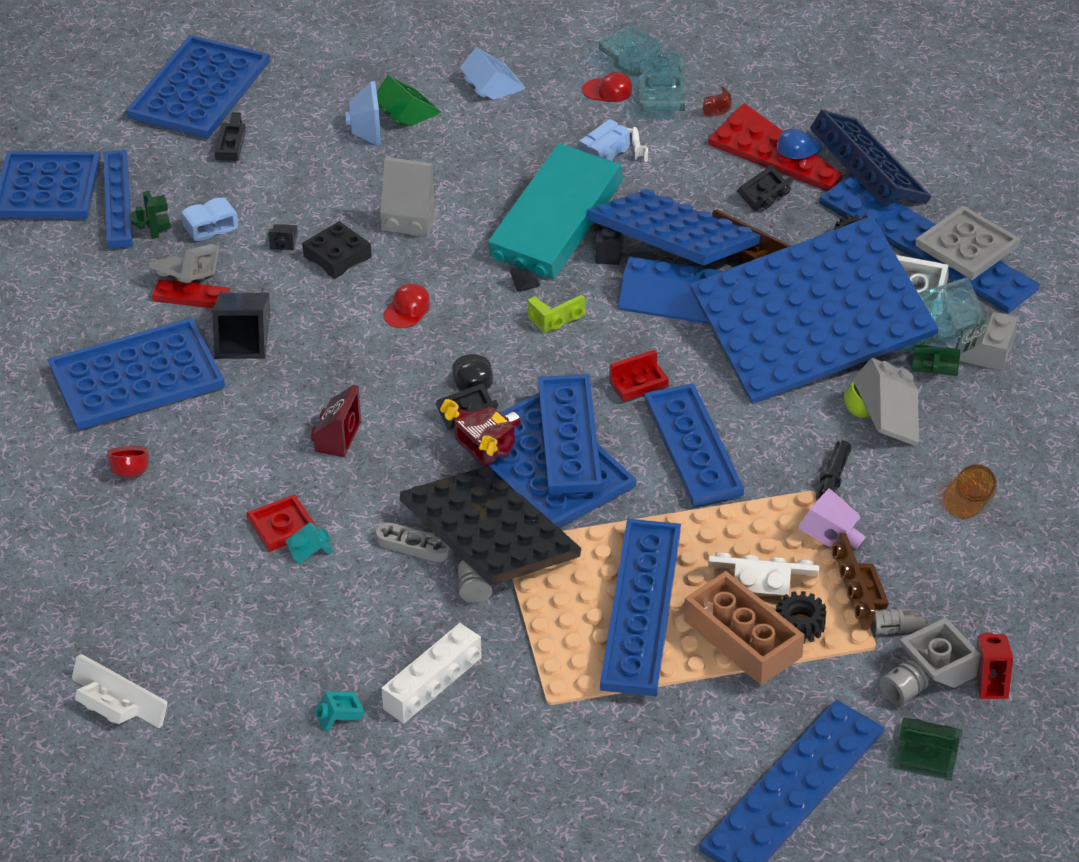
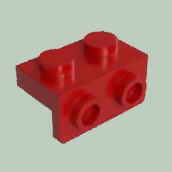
[609,350,669,402]

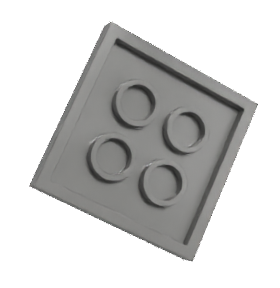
[915,206,1020,280]

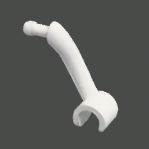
[628,127,648,162]

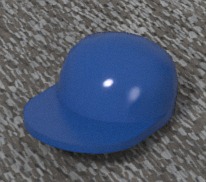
[777,128,823,159]

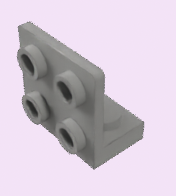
[148,244,220,283]

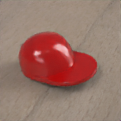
[582,72,632,102]
[384,283,430,328]
[107,446,149,478]

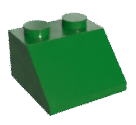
[376,75,441,126]

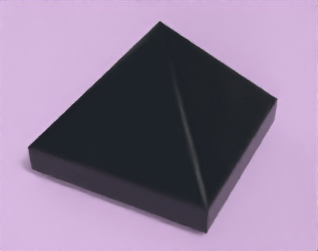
[510,268,540,292]

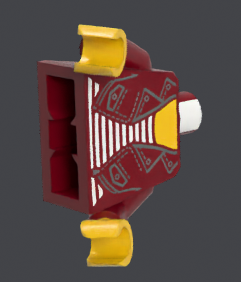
[440,399,521,467]

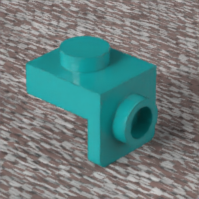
[285,522,333,563]

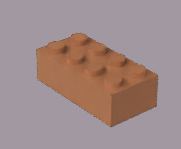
[684,571,804,685]

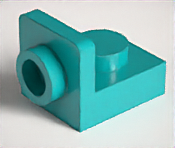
[315,691,365,731]

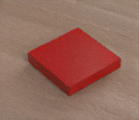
[246,494,317,552]

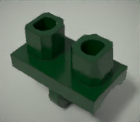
[130,191,171,239]
[912,345,961,376]

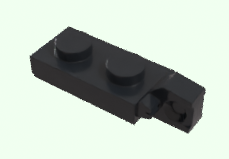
[215,112,246,161]

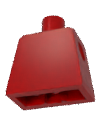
[976,632,1013,699]

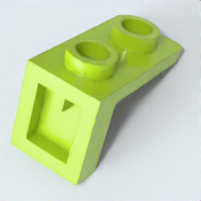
[527,295,586,333]

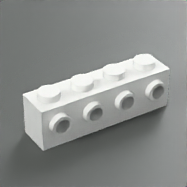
[381,623,481,724]

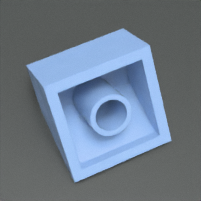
[460,47,526,100]

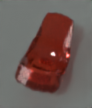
[702,86,732,117]

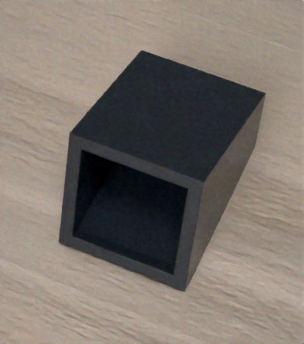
[212,293,270,359]

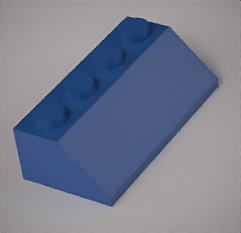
[618,257,723,324]

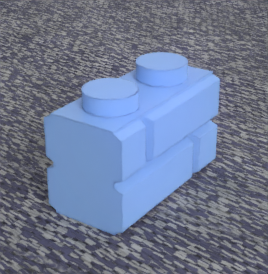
[578,119,630,161]

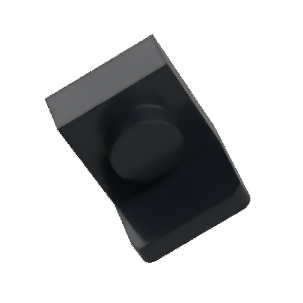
[268,224,298,250]

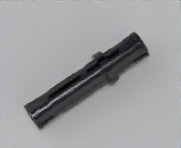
[816,440,852,501]

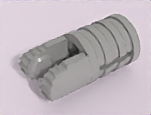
[871,608,926,635]

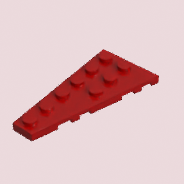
[708,103,842,191]

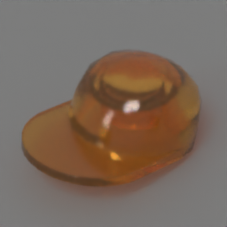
[944,464,998,519]

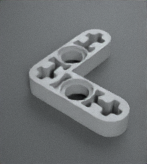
[376,523,453,562]

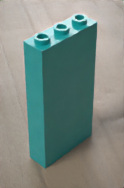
[488,143,623,279]

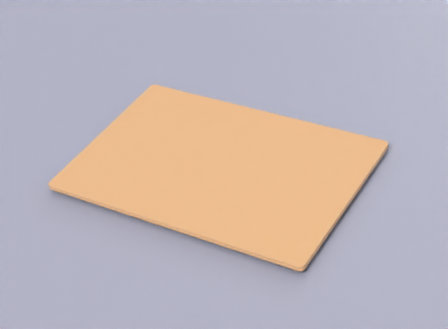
[512,491,876,705]

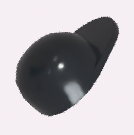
[453,354,493,391]

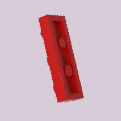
[152,279,230,309]

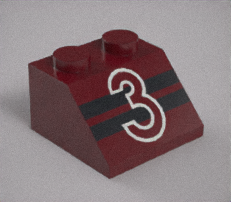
[311,385,361,457]

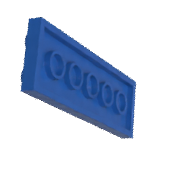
[538,374,602,494]
[645,383,744,507]

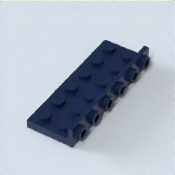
[810,109,932,207]

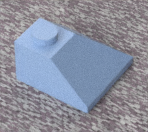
[345,81,381,146]

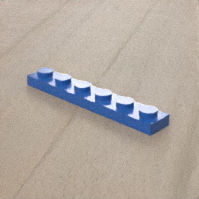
[103,150,132,249]

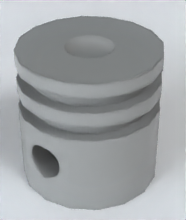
[458,560,492,603]
[879,660,928,706]

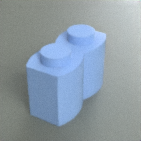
[181,198,238,241]

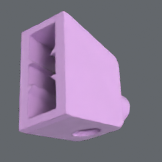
[797,488,866,550]

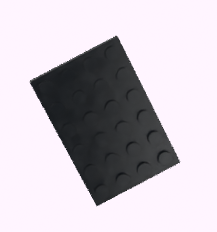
[400,466,581,586]

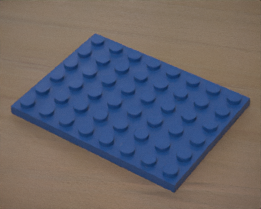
[690,216,939,404]

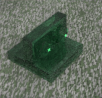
[894,717,963,781]

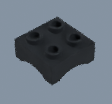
[302,221,372,279]

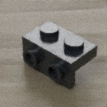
[737,165,795,212]
[436,383,498,430]

